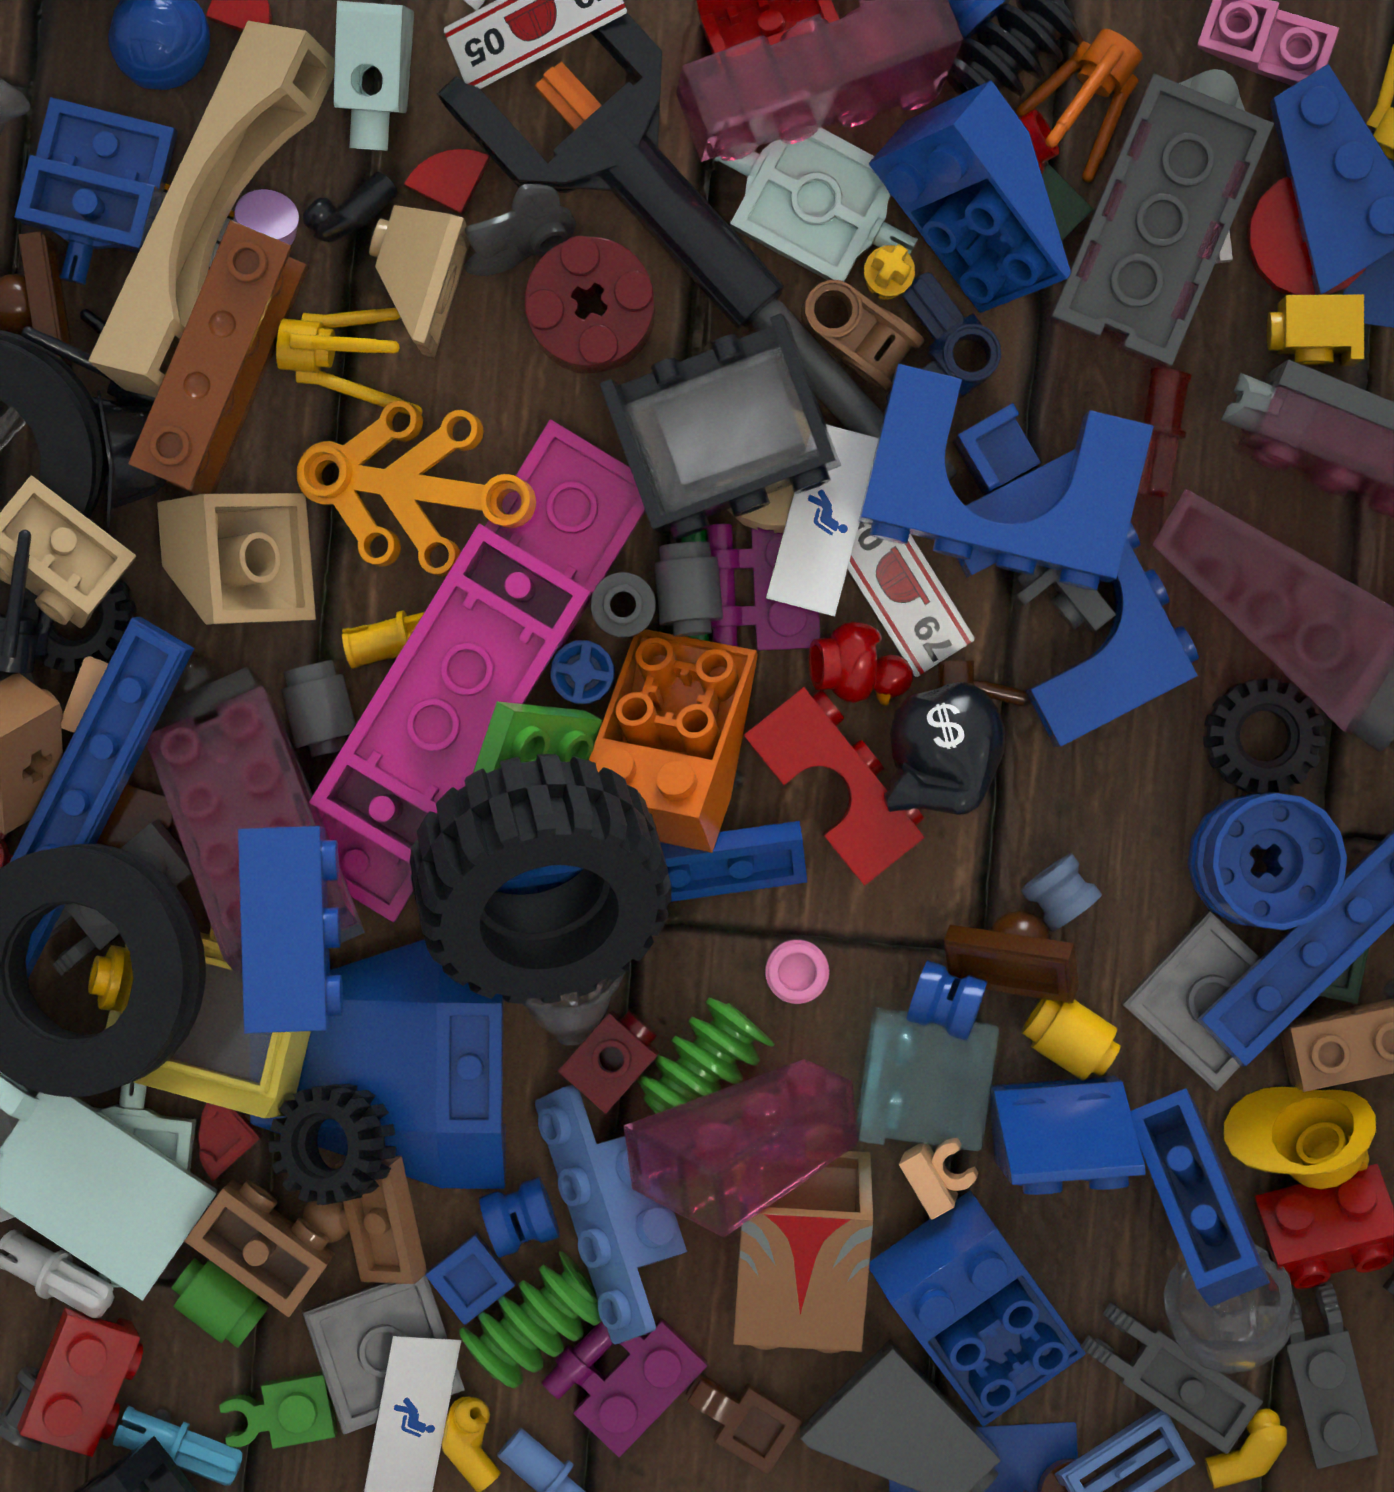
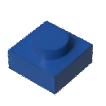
[425,1232,516,1325]

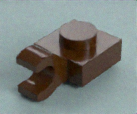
[685,1373,803,1475]

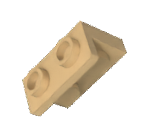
[0,475,136,628]

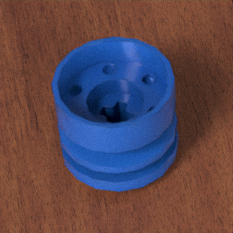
[1187,793,1347,930]

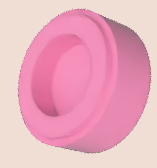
[765,939,829,1004]

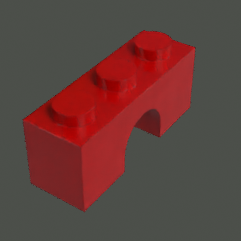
[743,687,925,886]

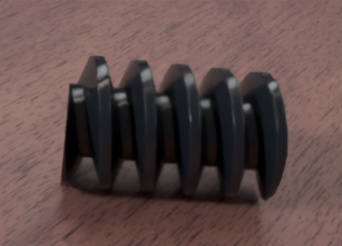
[938,0,1084,97]

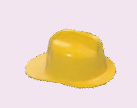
[1224,1087,1376,1189]

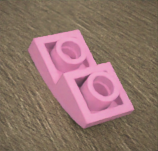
[1197,0,1340,86]

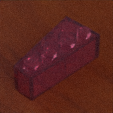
[676,0,963,162]
[1152,489,1394,735]

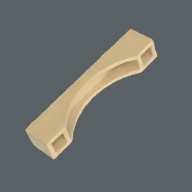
[88,21,335,398]

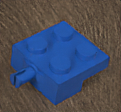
[14,97,178,285]

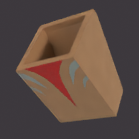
[733,1145,873,1353]

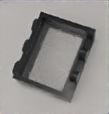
[599,313,842,540]

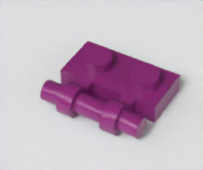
[707,524,820,651]
[541,1318,708,1458]

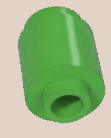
[171,1258,269,1348]

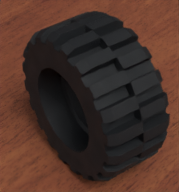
[409,754,671,1004]

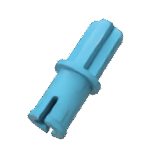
[113,1406,243,1486]

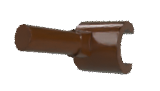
[938,660,1026,706]

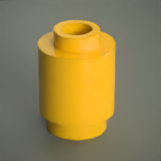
[1021,998,1121,1081]

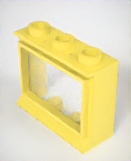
[105,925,311,1119]

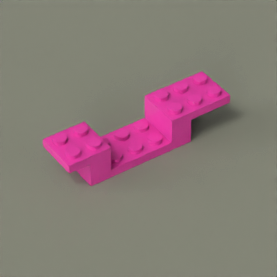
[307,419,646,923]

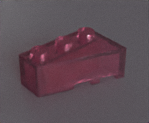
[624,1059,858,1238]

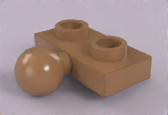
[303,1156,427,1284]

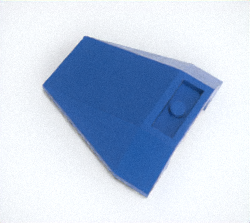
[250,939,506,1189]

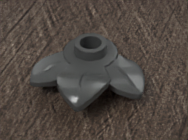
[464,184,576,276]

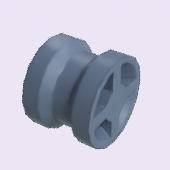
[1020,853,1102,932]

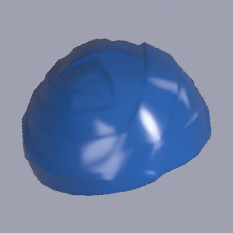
[108,0,210,90]

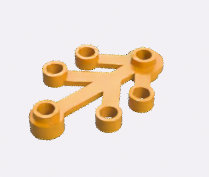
[297,400,536,577]

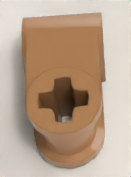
[801,280,924,392]

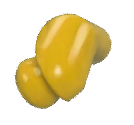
[441,1396,501,1492]
[1205,1409,1287,1489]

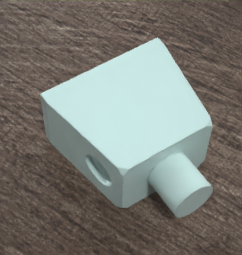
[334,1,414,151]

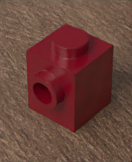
[558,1010,659,1114]

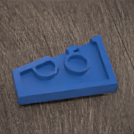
[1270,64,1394,295]

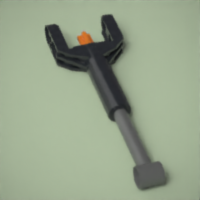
[436,13,957,482]

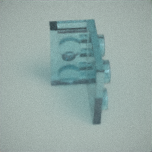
[855,1007,999,1151]

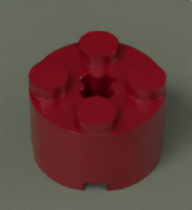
[525,236,655,373]

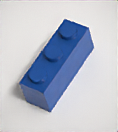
[238,826,343,1034]
[1131,1088,1270,1307]

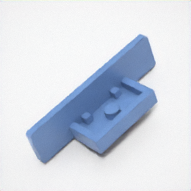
[535,1085,687,1345]

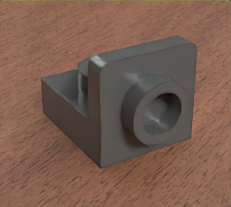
[1013,565,1116,632]

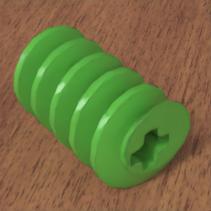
[637,997,775,1140]
[459,1251,602,1388]

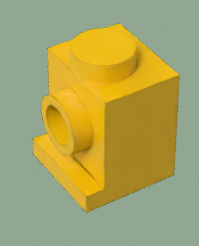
[1267,294,1364,366]

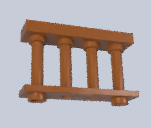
[128,220,309,495]

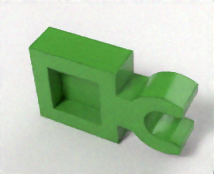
[219,1371,338,1449]

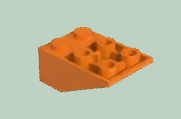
[589,629,758,853]

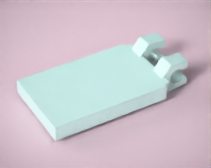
[0,1072,217,1301]

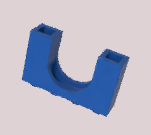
[858,364,1154,590]
[956,449,1199,747]

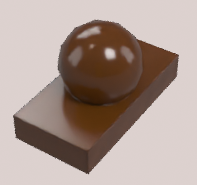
[0,231,72,366]
[944,910,1079,1003]

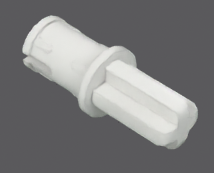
[0,1229,115,1318]

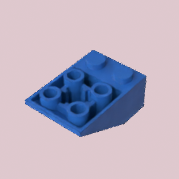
[868,80,1071,313]
[989,1076,1146,1195]
[869,1190,1087,1427]

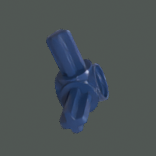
[886,272,1001,402]

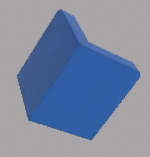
[952,403,1041,496]

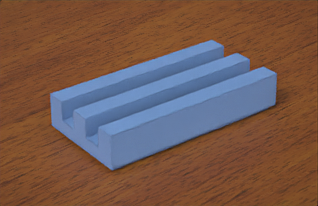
[1054,1407,1195,1492]

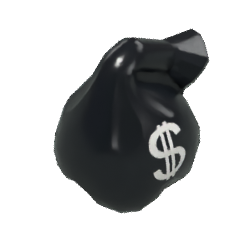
[884,682,1006,815]

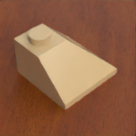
[369,205,470,358]
[157,493,316,625]

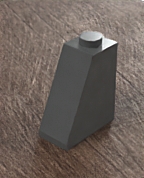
[800,1339,1001,1492]

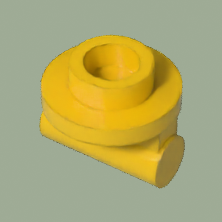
[88,945,134,1014]

